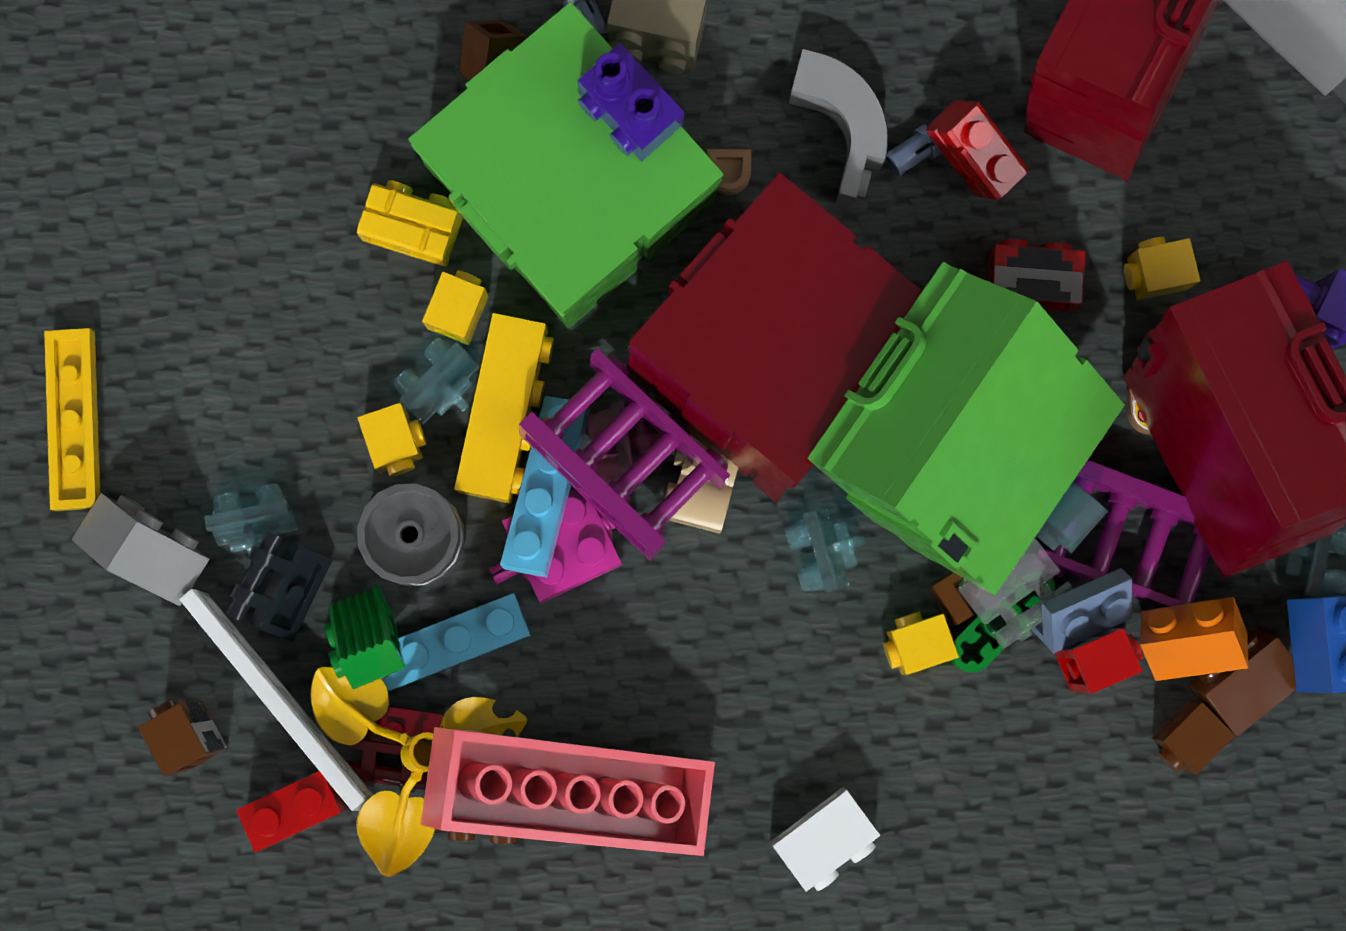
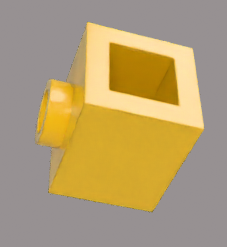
[1124,237,1200,300]
[422,270,489,345]
[357,402,427,477]
[883,611,959,675]

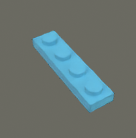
[500,396,590,578]
[381,593,531,692]

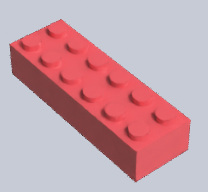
[420,727,715,856]

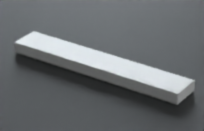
[179,589,373,811]

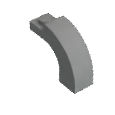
[789,49,887,208]

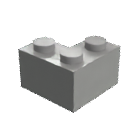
[71,493,209,606]

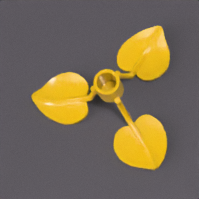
[311,667,527,877]

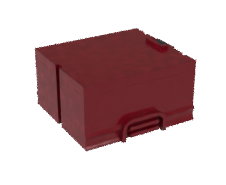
[1024,0,1221,182]
[627,173,922,502]
[1123,260,1346,579]

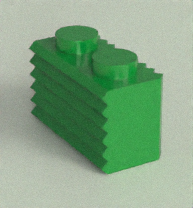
[324,585,406,690]

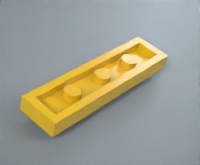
[44,328,100,511]

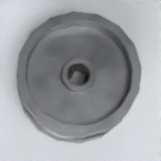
[357,483,465,586]

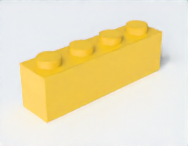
[454,313,554,504]

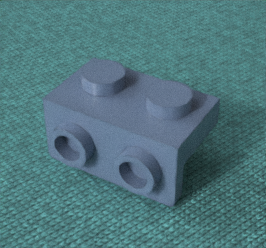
[1030,568,1132,654]

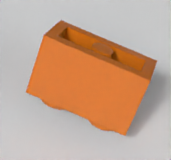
[1140,597,1248,681]

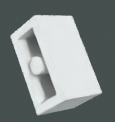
[770,787,880,892]

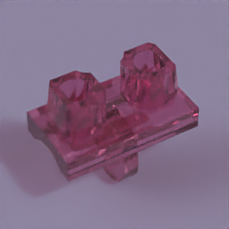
[587,401,662,483]

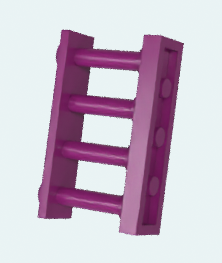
[519,348,730,561]
[1027,460,1210,608]

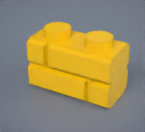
[357,180,463,267]

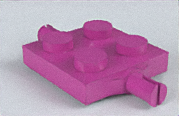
[489,487,622,604]

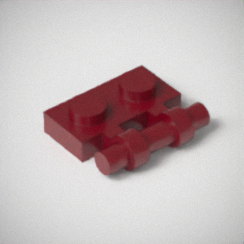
[345,706,444,793]

